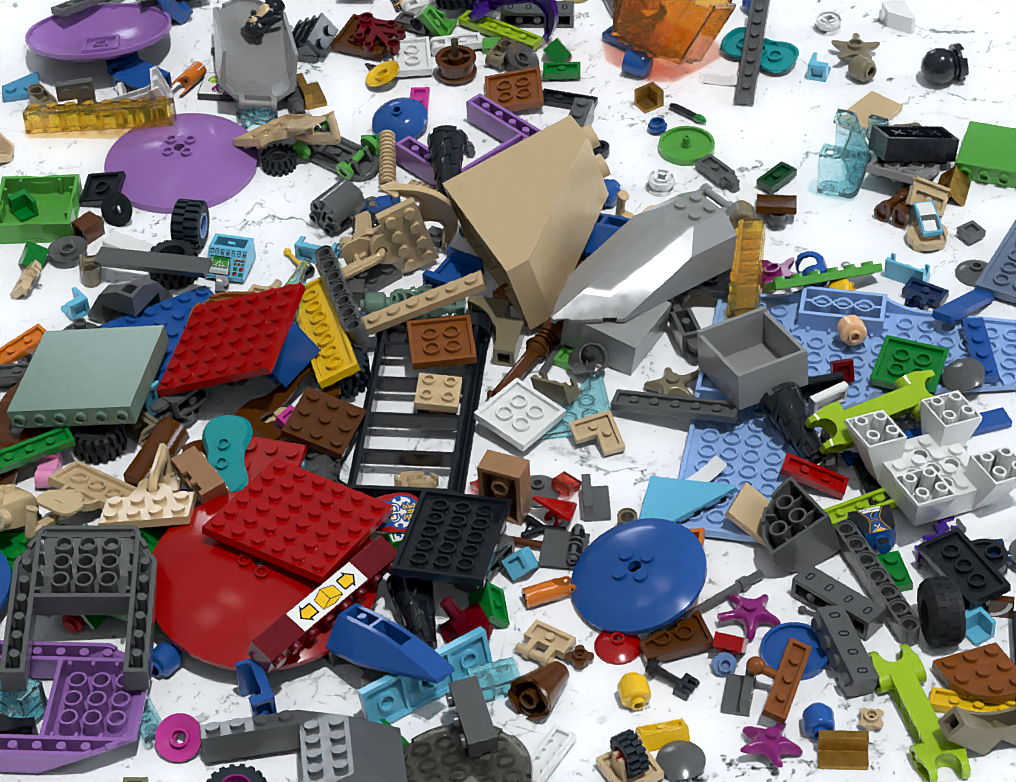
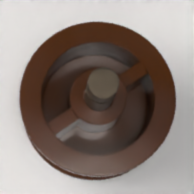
[435,38,477,85]

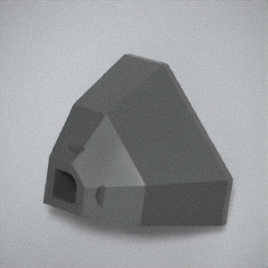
[87,277,173,323]

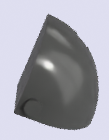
[761,476,841,572]

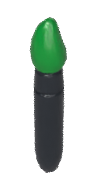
[669,103,706,123]

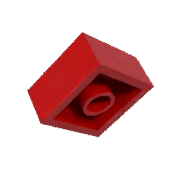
[712,631,749,656]

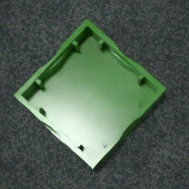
[0,174,83,244]

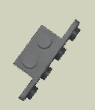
[306,448,341,483]

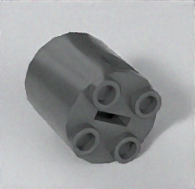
[309,179,366,236]

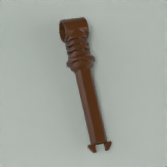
[487,318,563,400]

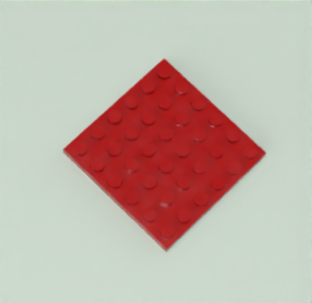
[157,282,306,397]
[202,458,393,584]

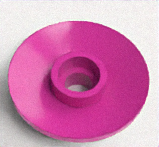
[155,713,202,762]

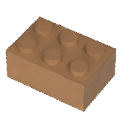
[477,449,532,526]

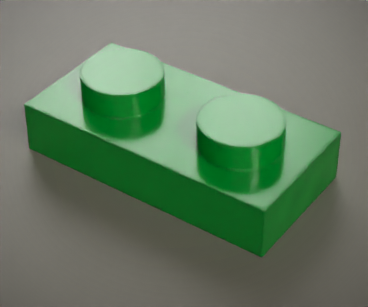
[543,62,581,80]
[876,550,913,592]

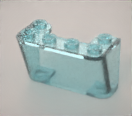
[817,109,872,199]

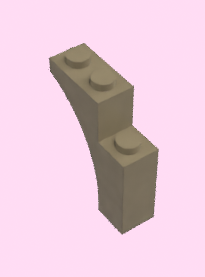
[467,295,525,367]
[937,706,1016,755]

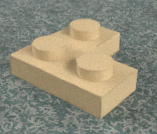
[569,410,625,456]

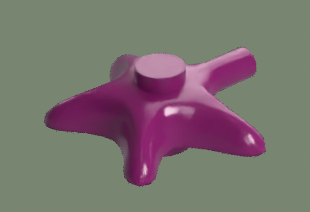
[746,257,796,289]
[717,594,781,640]
[740,722,803,768]

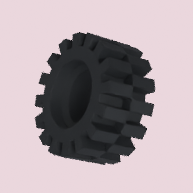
[261,143,297,177]

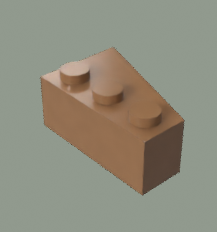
[171,446,231,505]

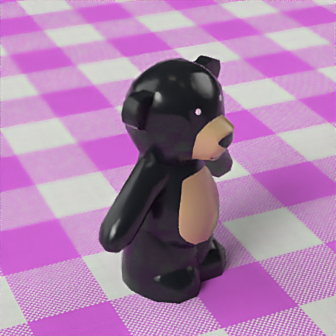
[240,0,286,38]

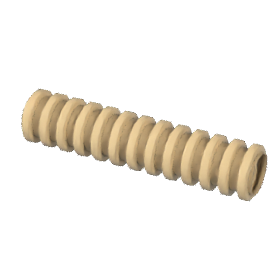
[378,130,396,187]

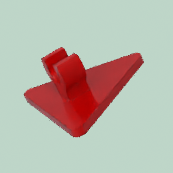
[532,495,577,526]

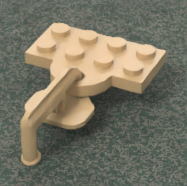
[233,110,341,149]
[315,197,439,279]
[98,443,197,528]
[25,460,137,541]

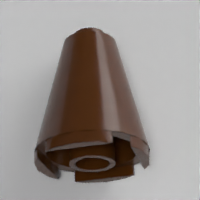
[508,661,570,721]

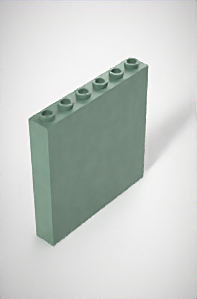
[7,325,170,429]

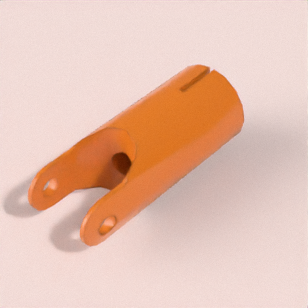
[170,61,207,96]
[521,576,577,608]

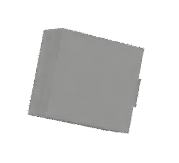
[560,301,671,376]
[697,306,808,410]

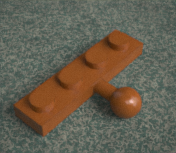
[746,637,812,725]

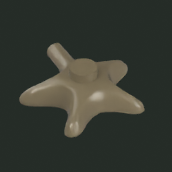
[831,33,880,61]
[644,367,699,397]

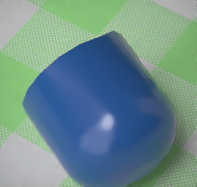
[621,45,654,77]
[795,251,828,287]

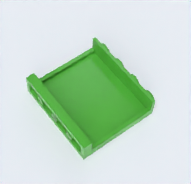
[955,121,1016,188]

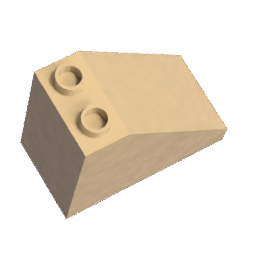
[442,115,611,330]

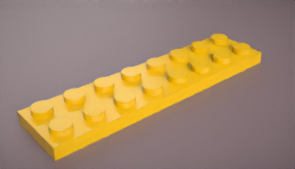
[295,276,361,389]

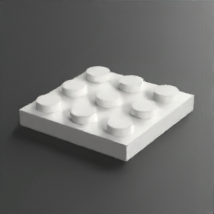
[474,378,566,452]

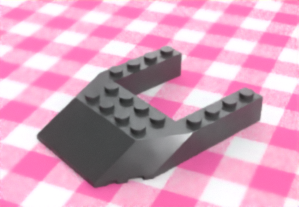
[0,525,157,691]
[201,710,408,782]

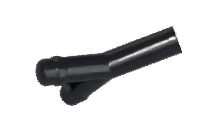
[520,515,567,539]

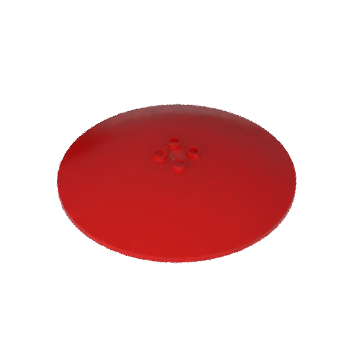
[152,491,379,672]

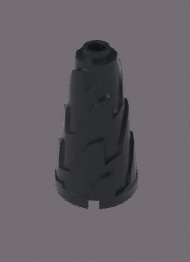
[427,125,467,199]
[759,382,824,464]
[386,574,437,650]

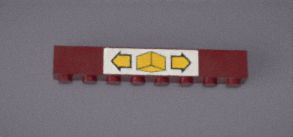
[247,535,398,673]

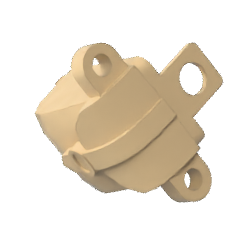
[0,484,42,532]

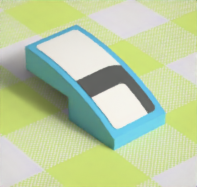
[913,200,943,237]

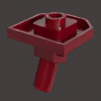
[439,596,494,643]

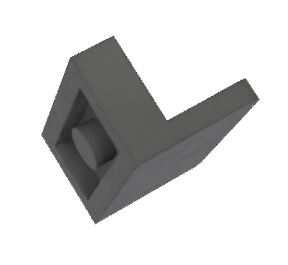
[581,474,611,522]
[720,669,756,717]

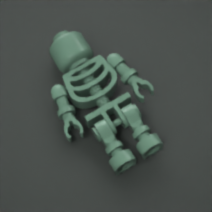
[360,284,466,321]

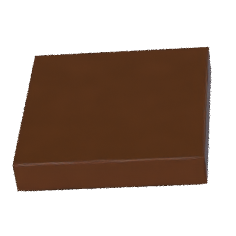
[756,194,797,215]

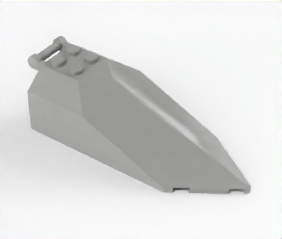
[213,0,298,111]
[550,183,737,323]

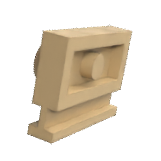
[906,176,951,217]

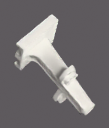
[95,66,175,119]

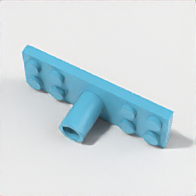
[357,626,494,724]

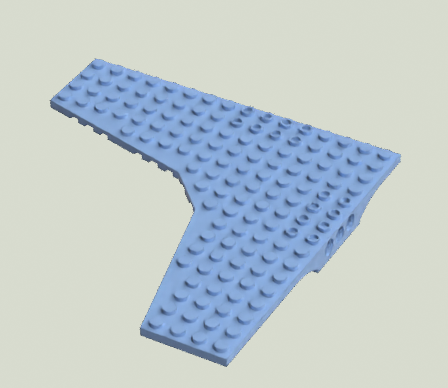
[676,285,1016,543]

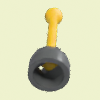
[283,248,315,279]

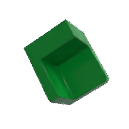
[543,37,572,62]
[7,189,39,223]
[18,241,49,267]

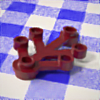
[354,12,406,55]

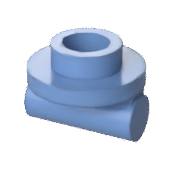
[711,652,737,677]

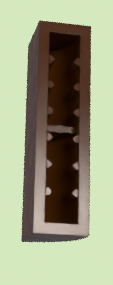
[123,416,190,487]

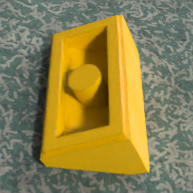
[636,718,690,752]

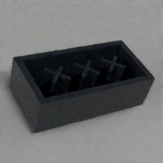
[868,125,960,164]

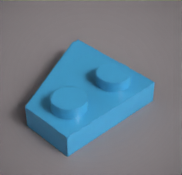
[2,71,40,103]

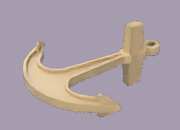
[339,181,458,250]

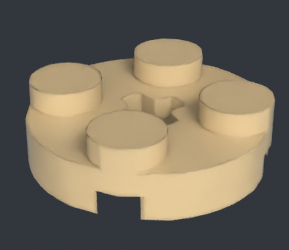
[906,220,948,252]
[394,471,439,488]

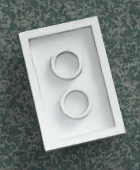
[394,36,432,78]

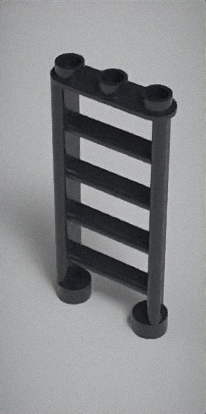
[347,312,493,499]

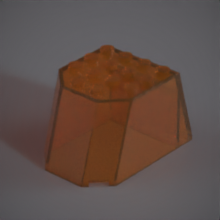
[612,0,736,65]

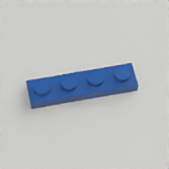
[961,317,1000,383]

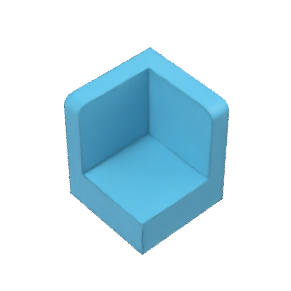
[807,52,831,83]
[61,287,90,322]
[502,546,540,581]
[965,605,996,646]

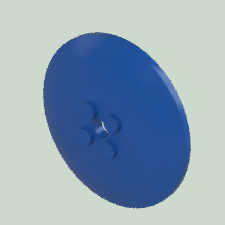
[571,518,707,635]

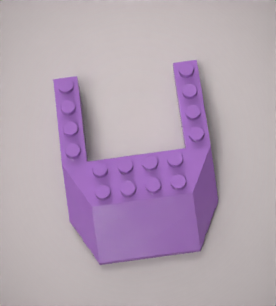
[395,93,541,188]
[0,640,154,773]

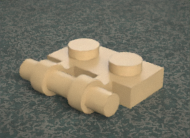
[515,619,577,666]

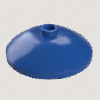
[372,97,428,143]

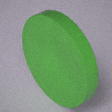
[659,126,715,166]

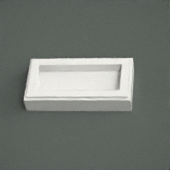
[807,381,849,415]

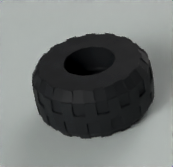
[917,576,966,649]

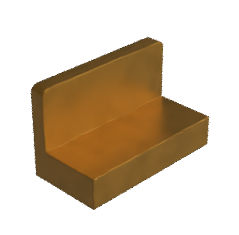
[296,73,327,110]
[938,166,971,206]
[818,730,869,770]

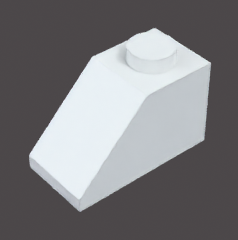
[879,0,916,34]

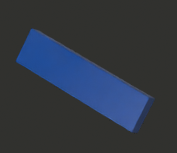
[932,289,995,324]

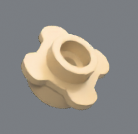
[859,707,884,731]

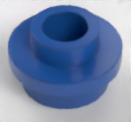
[648,117,667,134]

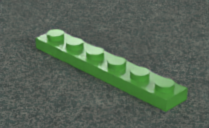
[765,261,883,292]

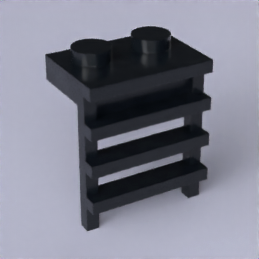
[292,13,339,58]

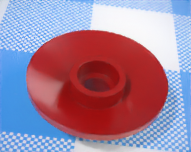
[594,631,641,665]

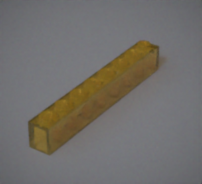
[22,96,177,134]
[727,218,766,319]

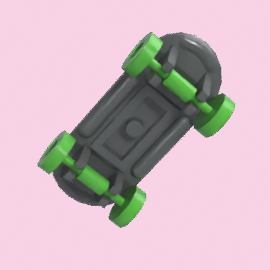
[292,115,380,181]

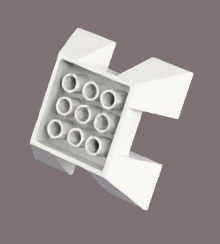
[844,390,1016,526]

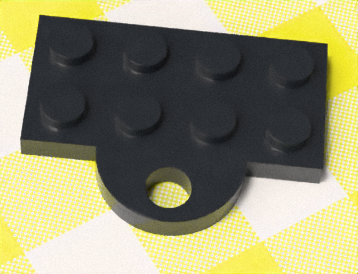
[918,527,1011,609]

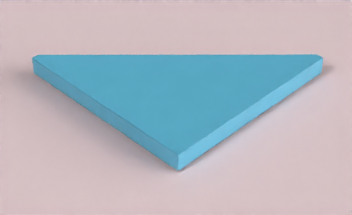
[639,476,736,523]

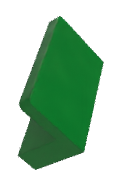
[468,581,510,629]

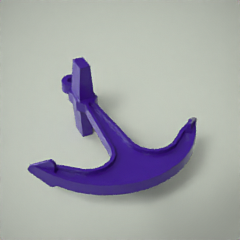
[468,0,558,42]

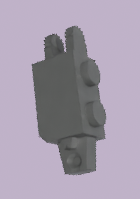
[669,303,701,363]

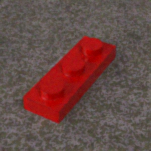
[779,452,849,499]

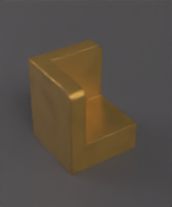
[634,82,664,113]

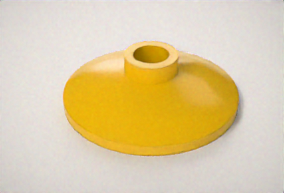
[365,61,400,87]

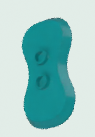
[720,27,799,74]
[202,415,253,493]

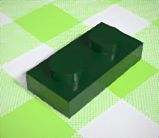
[756,161,797,194]

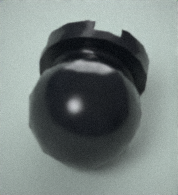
[920,43,969,85]

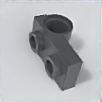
[394,9,429,35]

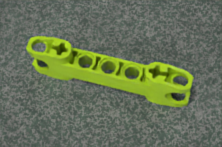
[804,370,935,454]
[868,643,971,782]

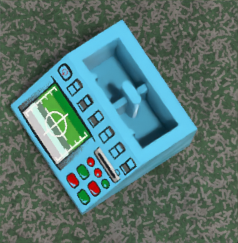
[206,233,256,282]

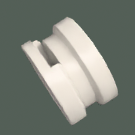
[816,11,841,37]
[647,169,675,197]

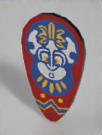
[373,492,418,534]

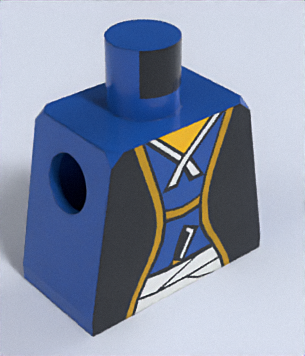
[848,504,896,554]

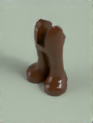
[874,183,913,229]

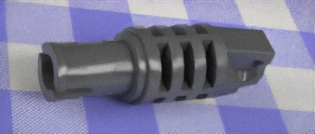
[285,86,306,114]

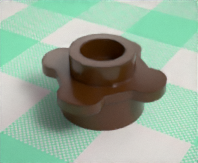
[566,645,594,669]

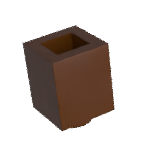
[71,211,105,245]

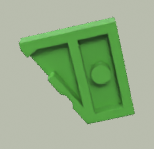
[418,4,458,37]

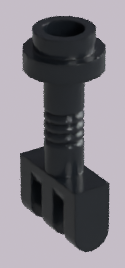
[645,659,700,701]

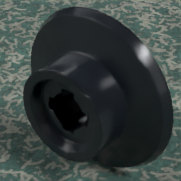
[101,192,133,227]

